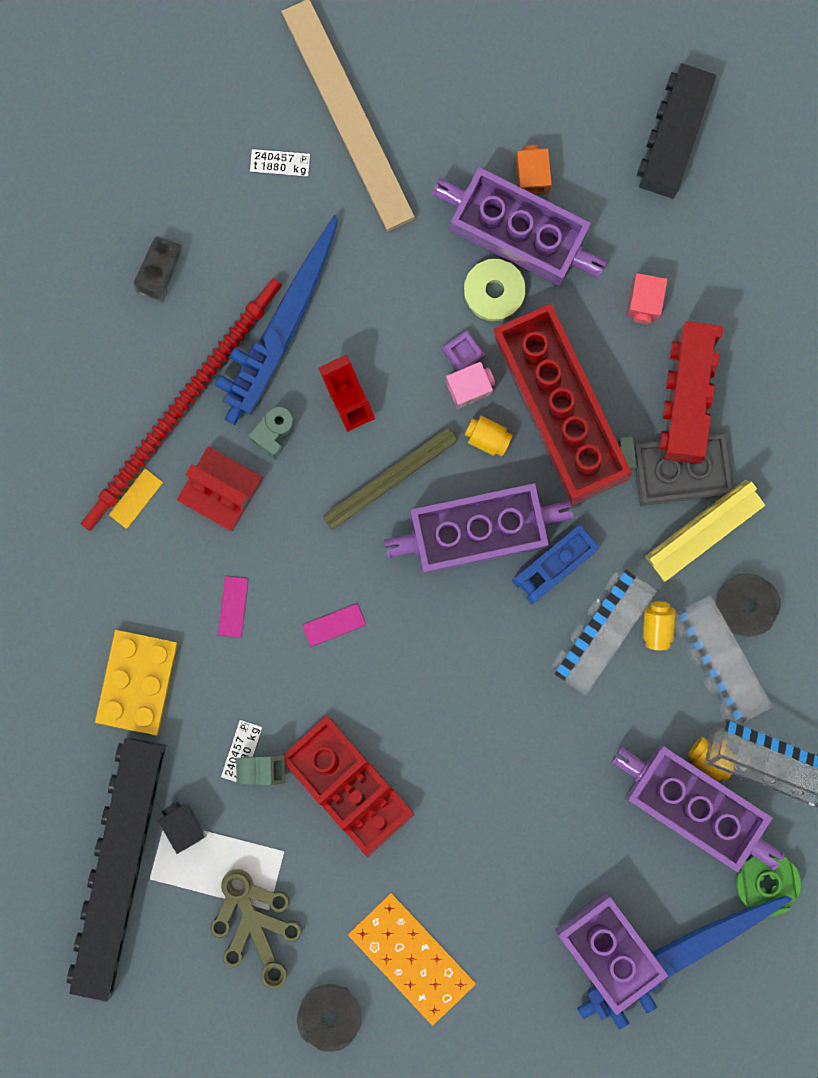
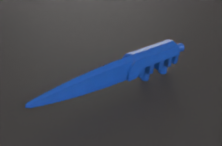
[214,215,338,425]
[577,896,793,1030]

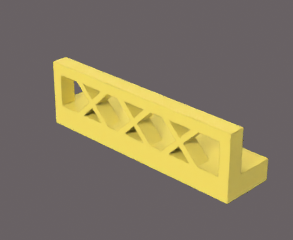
[645,480,766,582]

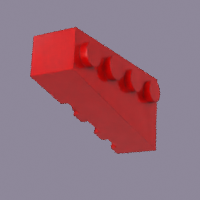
[659,321,724,464]

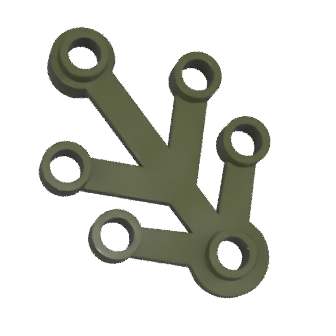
[210,869,302,989]

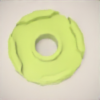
[464,259,526,321]

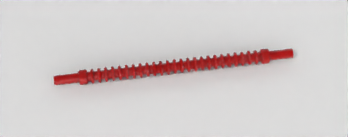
[80,278,282,531]

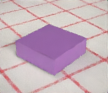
[442,330,485,371]

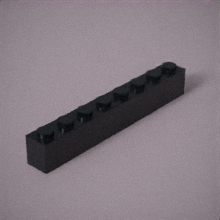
[67,737,166,1002]

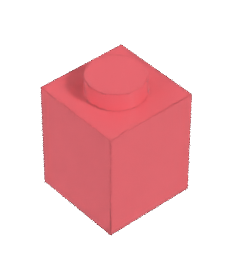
[626,273,667,324]

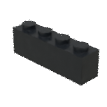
[636,63,717,199]

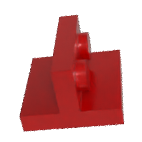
[177,446,263,532]

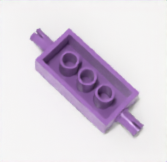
[432,167,607,287]
[384,483,573,574]
[611,745,785,872]

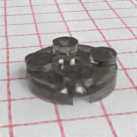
[715,573,781,637]
[297,984,362,1052]

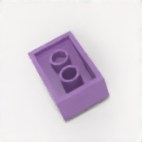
[555,892,668,1015]

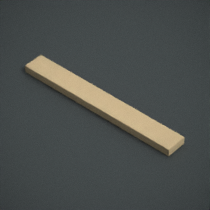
[281,0,415,232]

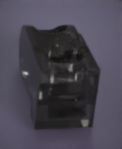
[134,236,181,302]

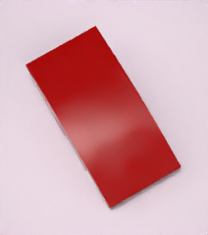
[283,715,415,857]

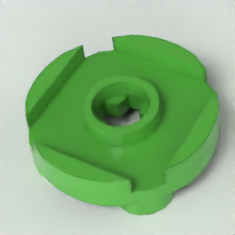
[735,854,801,917]

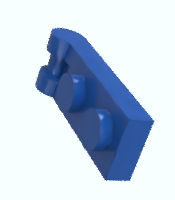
[512,524,600,605]

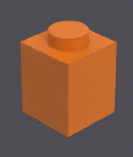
[515,145,552,195]

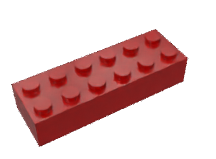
[493,303,632,506]

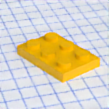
[95,630,178,736]

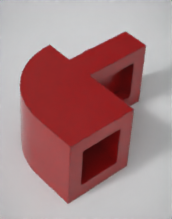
[318,354,375,432]

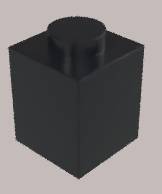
[158,802,207,854]

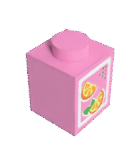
[445,362,496,409]

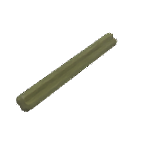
[323,428,457,529]

